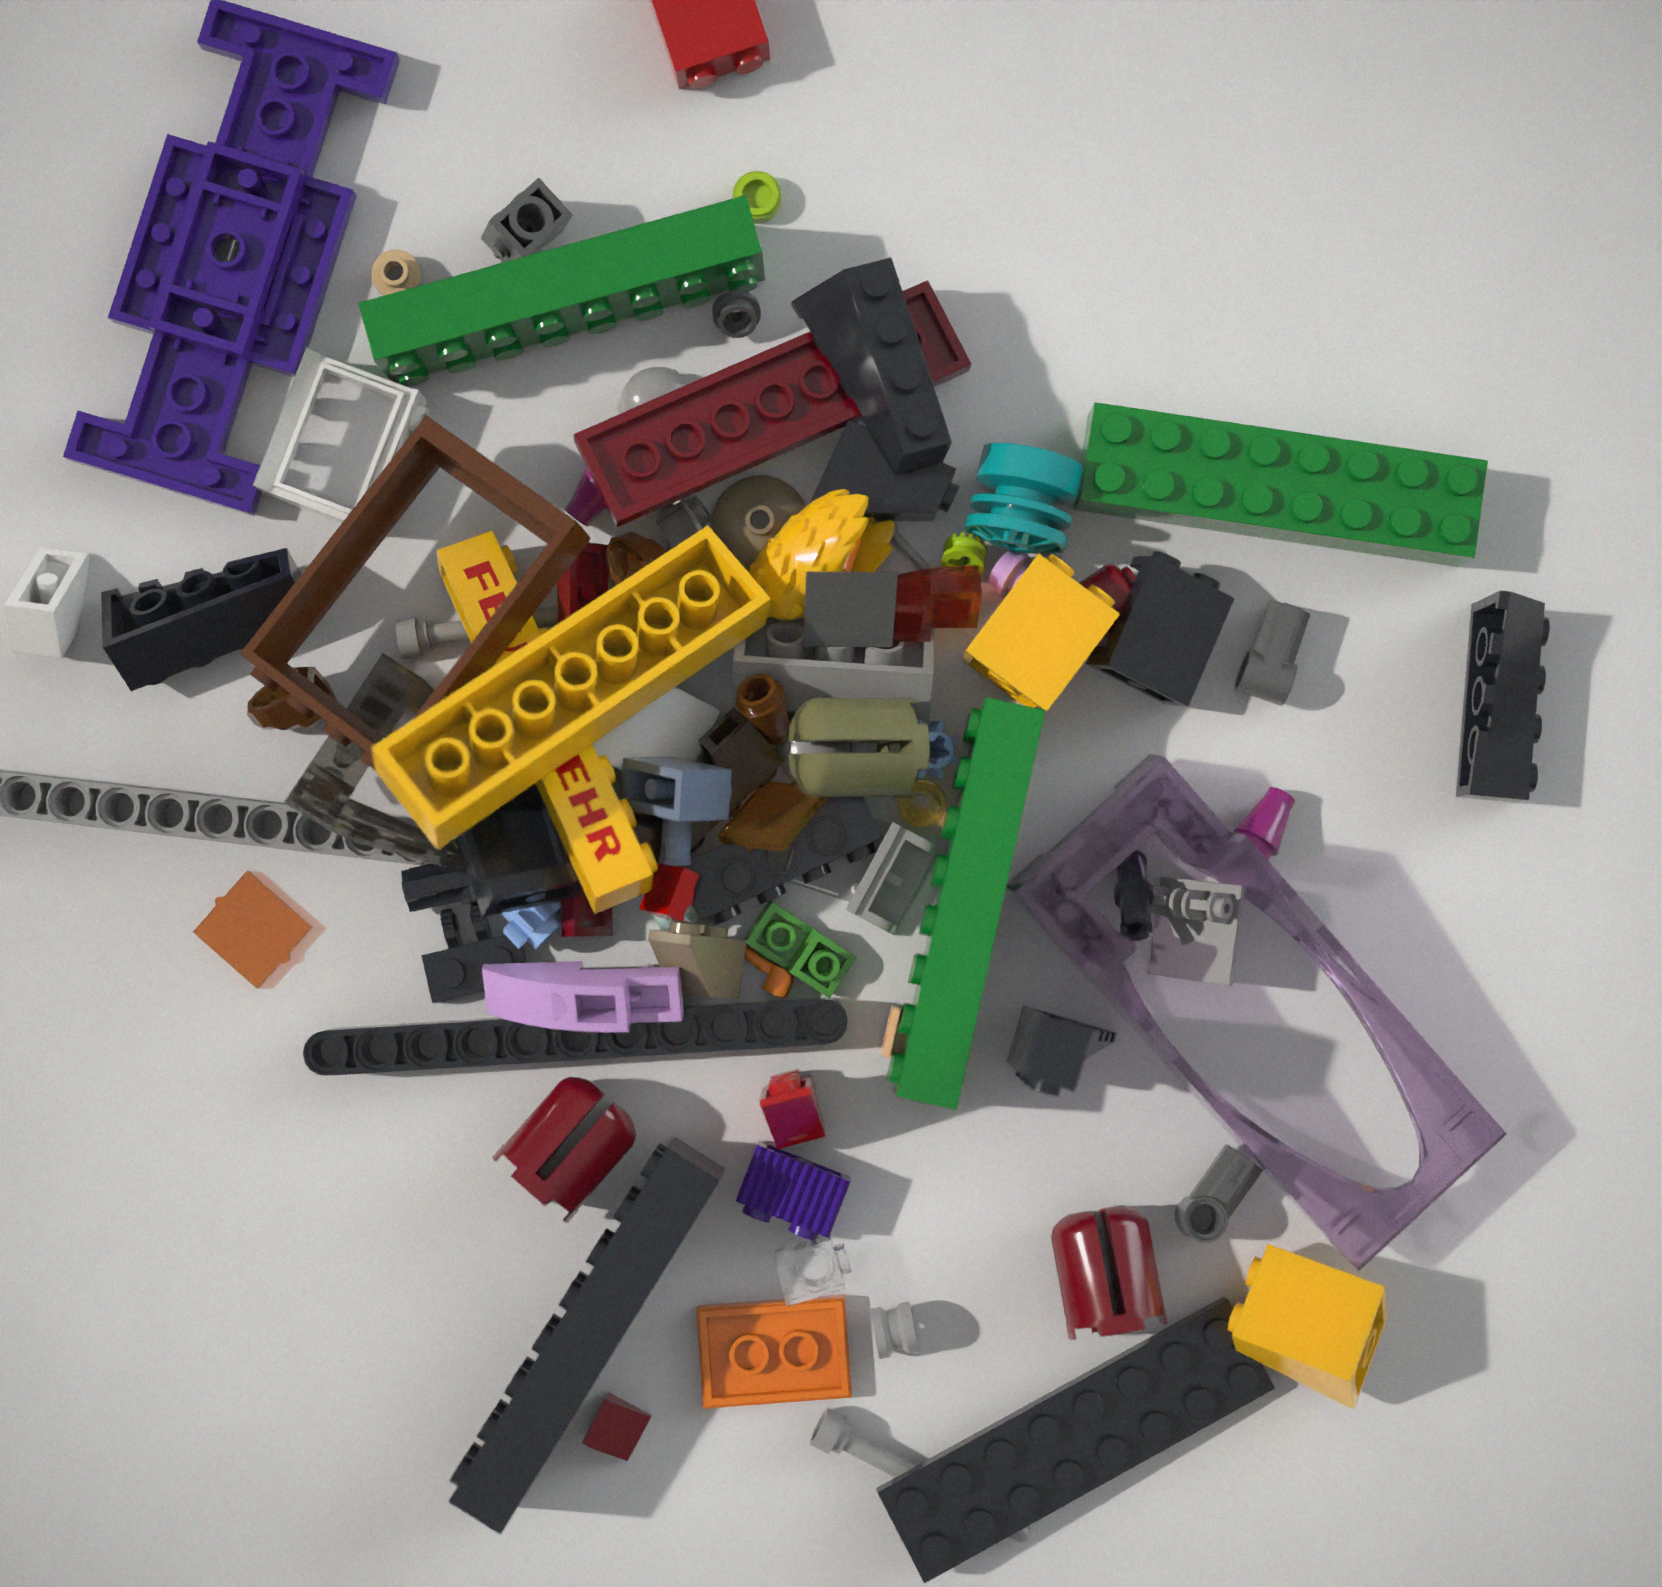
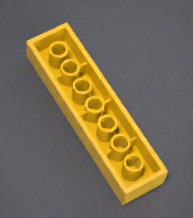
[371,525,771,850]

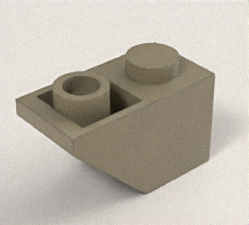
[648,922,746,999]

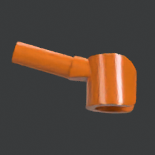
[744,944,794,998]

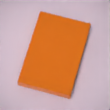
[696,1294,852,1409]

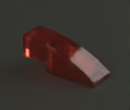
[893,565,982,642]

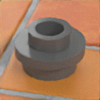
[712,290,761,338]

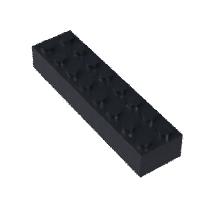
[448,1137,725,1535]

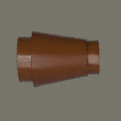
[736,674,790,745]

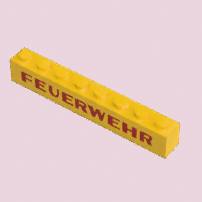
[437,530,657,914]

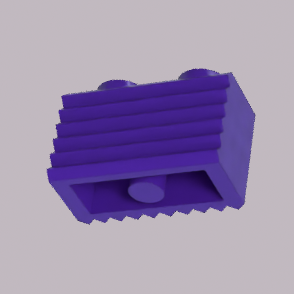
[736,1141,851,1241]

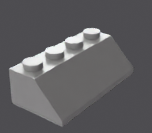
[732,611,935,721]

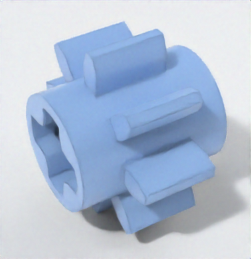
[916,721,958,779]
[502,902,562,950]

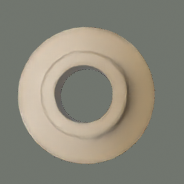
[371,250,421,296]

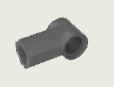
[1234,600,1311,706]
[1175,1144,1263,1242]

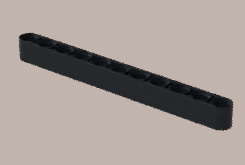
[303,997,848,1076]

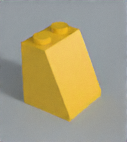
[961,553,1120,713]
[1228,1244,1388,1409]

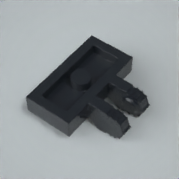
[421,902,527,1003]

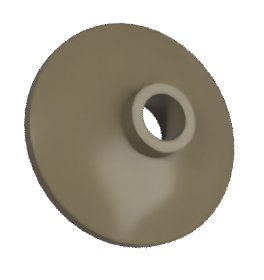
[712,475,806,571]

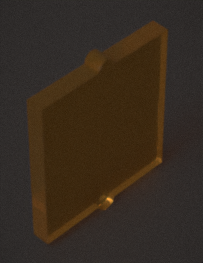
[717,781,829,852]
[193,871,313,989]

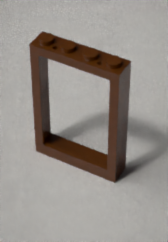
[240,415,591,771]

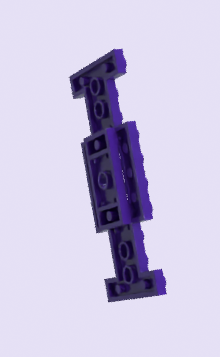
[63,0,400,516]

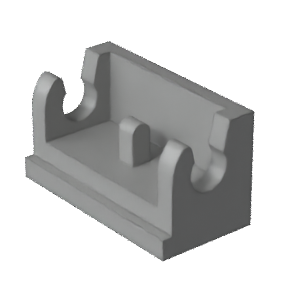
[846,822,939,935]

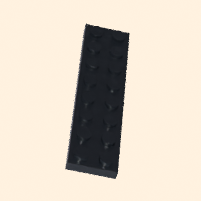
[876,1297,1275,1584]

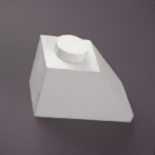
[4,547,90,659]

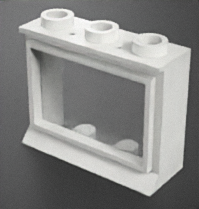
[253,347,429,523]

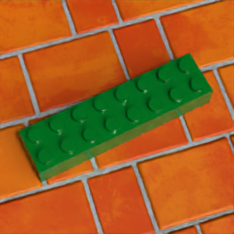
[358,195,765,386]
[1074,402,1488,567]
[886,697,1045,1110]

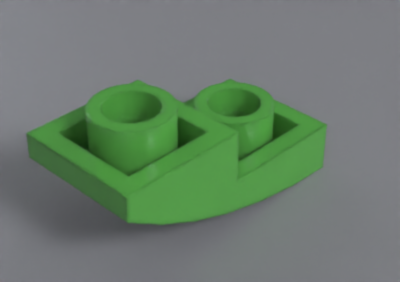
[743,900,857,998]

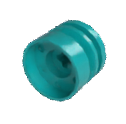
[964,443,1084,554]

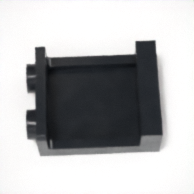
[1086,551,1235,707]
[457,783,583,917]

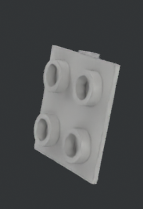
[1148,877,1245,986]

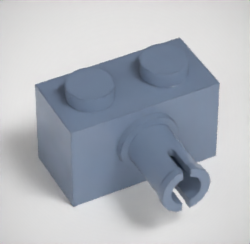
[621,757,732,866]

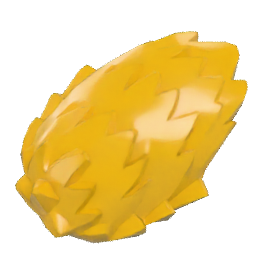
[749,489,896,622]

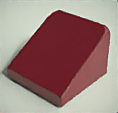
[582,1392,652,1461]

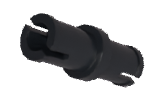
[1114,849,1154,941]

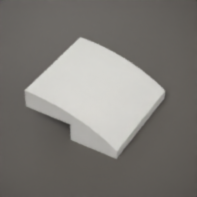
[593,687,721,771]

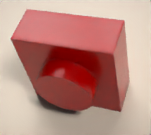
[639,863,699,922]

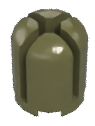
[788,697,930,798]

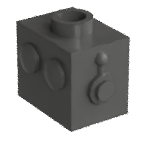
[481,178,573,262]

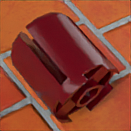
[492,1077,636,1224]
[1051,1205,1168,1340]

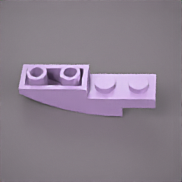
[482,961,684,1032]

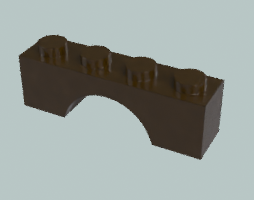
[632,708,785,897]

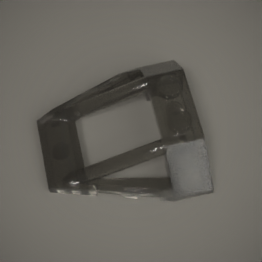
[284,653,468,872]

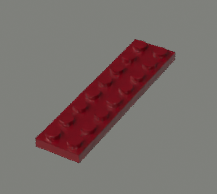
[573,280,972,528]

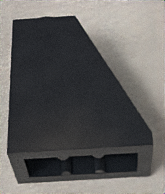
[809,420,960,522]

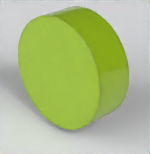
[733,171,781,224]

